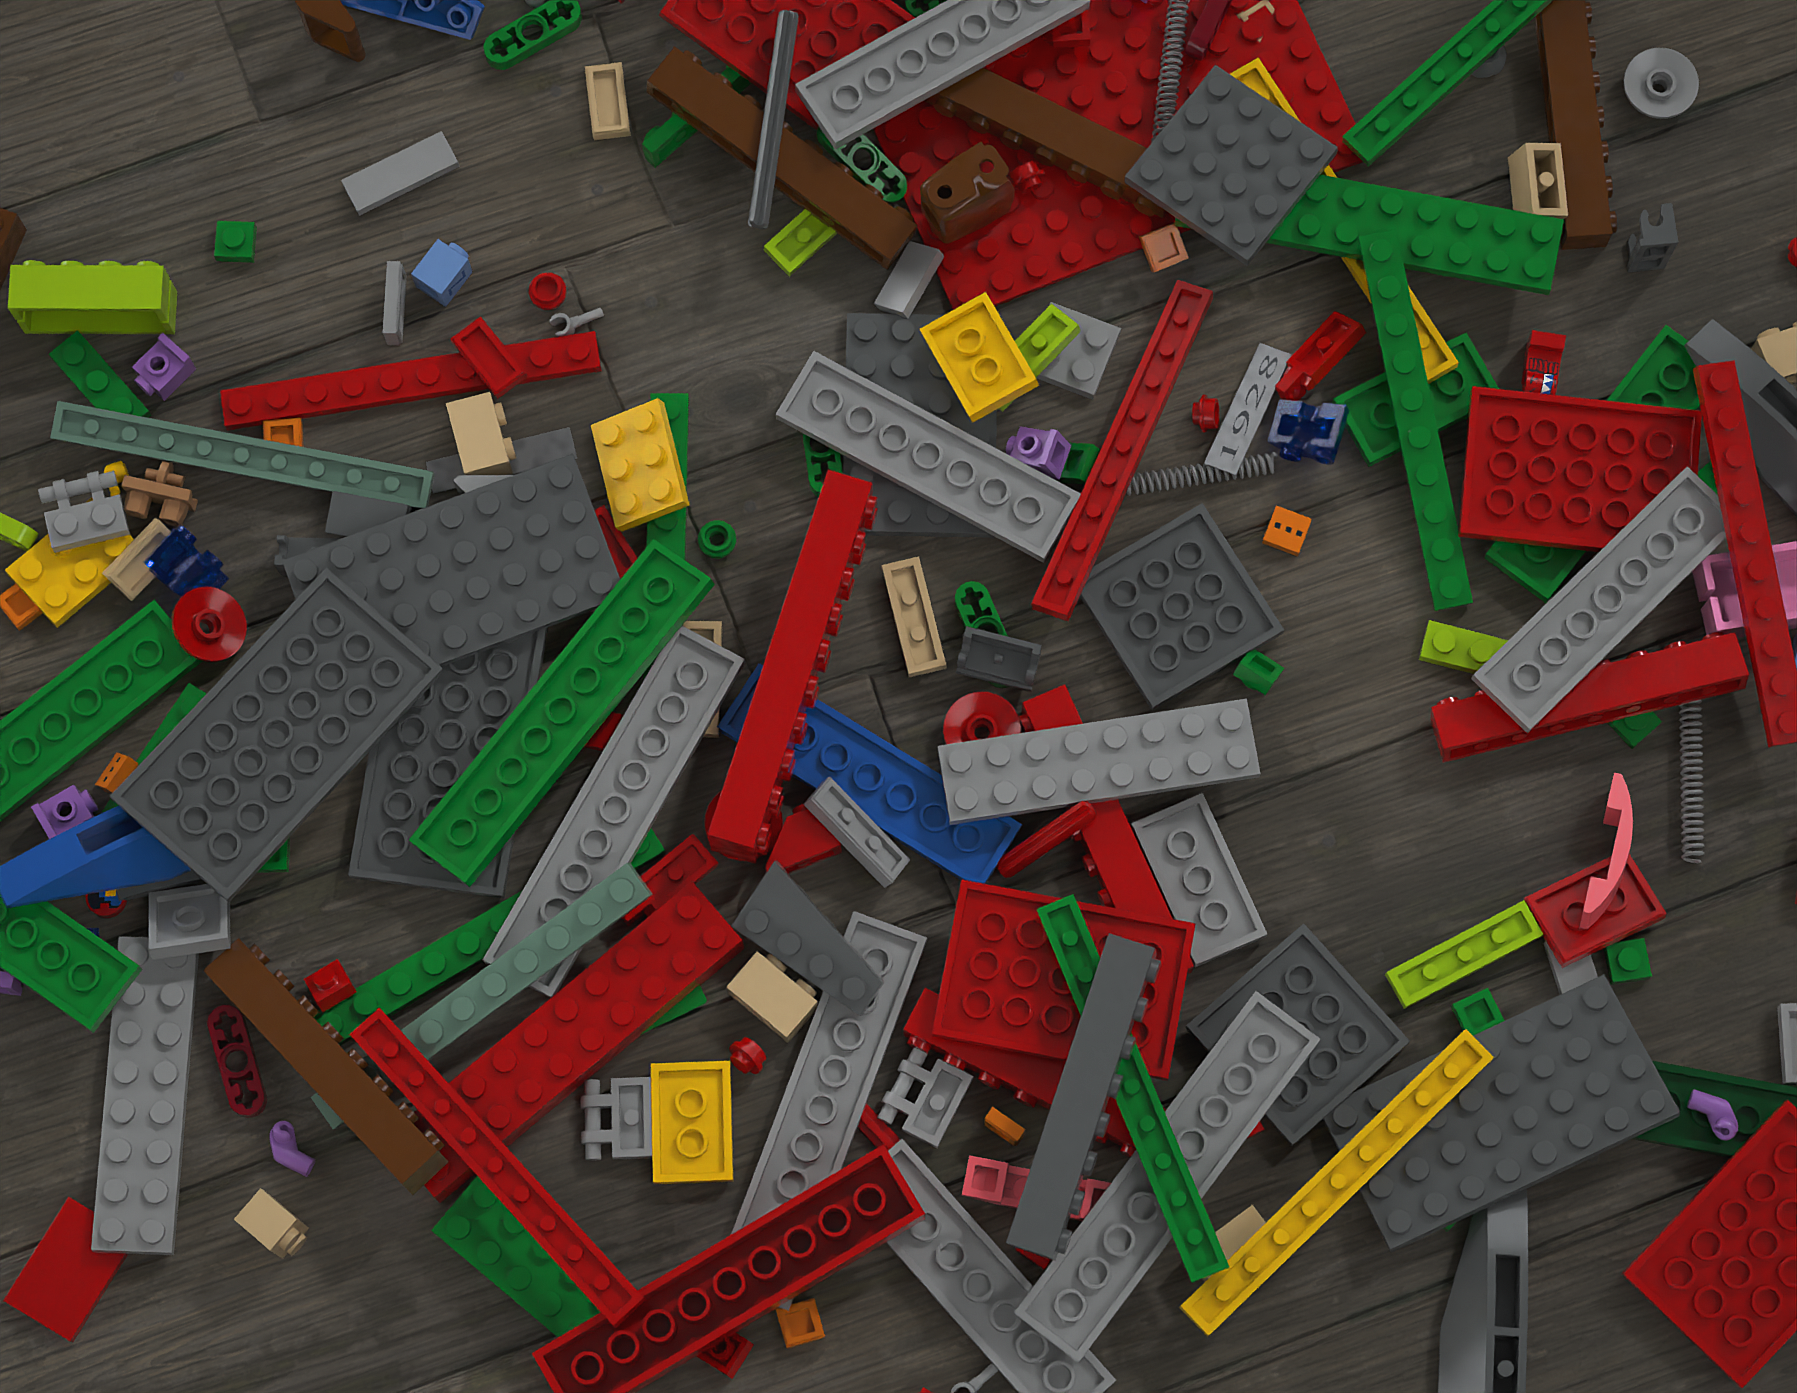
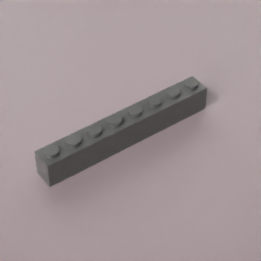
[1006,933,1161,1261]

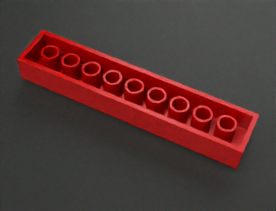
[708,469,878,864]
[414,881,745,1203]
[532,1144,925,1393]

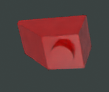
[765,804,842,874]

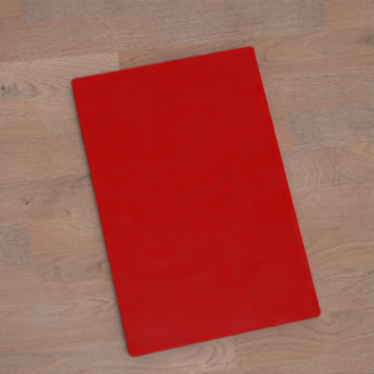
[873,0,1363,310]

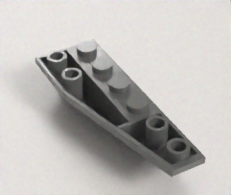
[1684,319,1797,517]
[1438,1189,1528,1393]

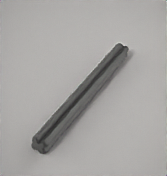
[748,10,799,229]

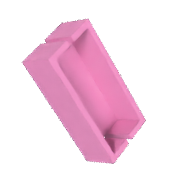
[1692,541,1797,638]

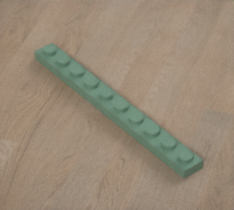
[50,401,435,509]
[311,863,653,1129]

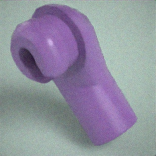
[1687,1089,1738,1141]
[269,1121,316,1177]

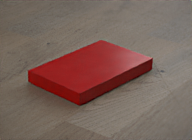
[1524,854,1667,968]
[3,1197,128,1342]

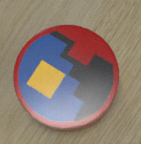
[86,889,127,918]

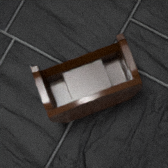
[920,142,1014,244]

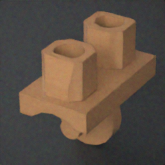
[122,460,198,527]

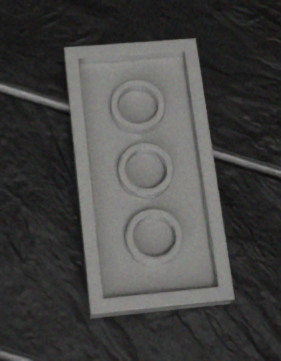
[1131,793,1267,967]

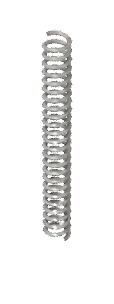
[1151,0,1190,142]
[1127,452,1277,496]
[1679,700,1705,863]

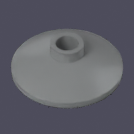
[1623,48,1699,119]

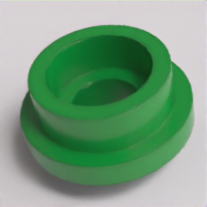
[698,520,736,559]

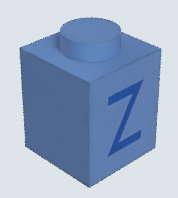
[411,239,472,307]

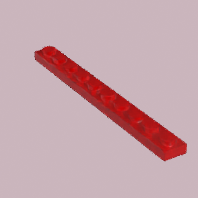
[1031,280,1213,622]
[220,331,602,431]
[1693,360,1797,748]
[349,1007,646,1328]

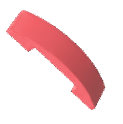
[1579,773,1633,929]
[962,1155,1111,1221]

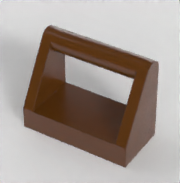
[294,0,366,62]

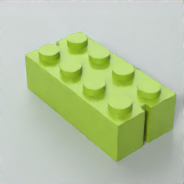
[8,260,177,334]

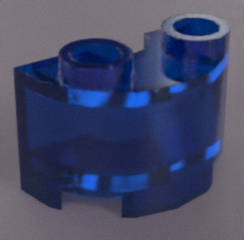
[1267,400,1350,465]
[142,524,229,597]

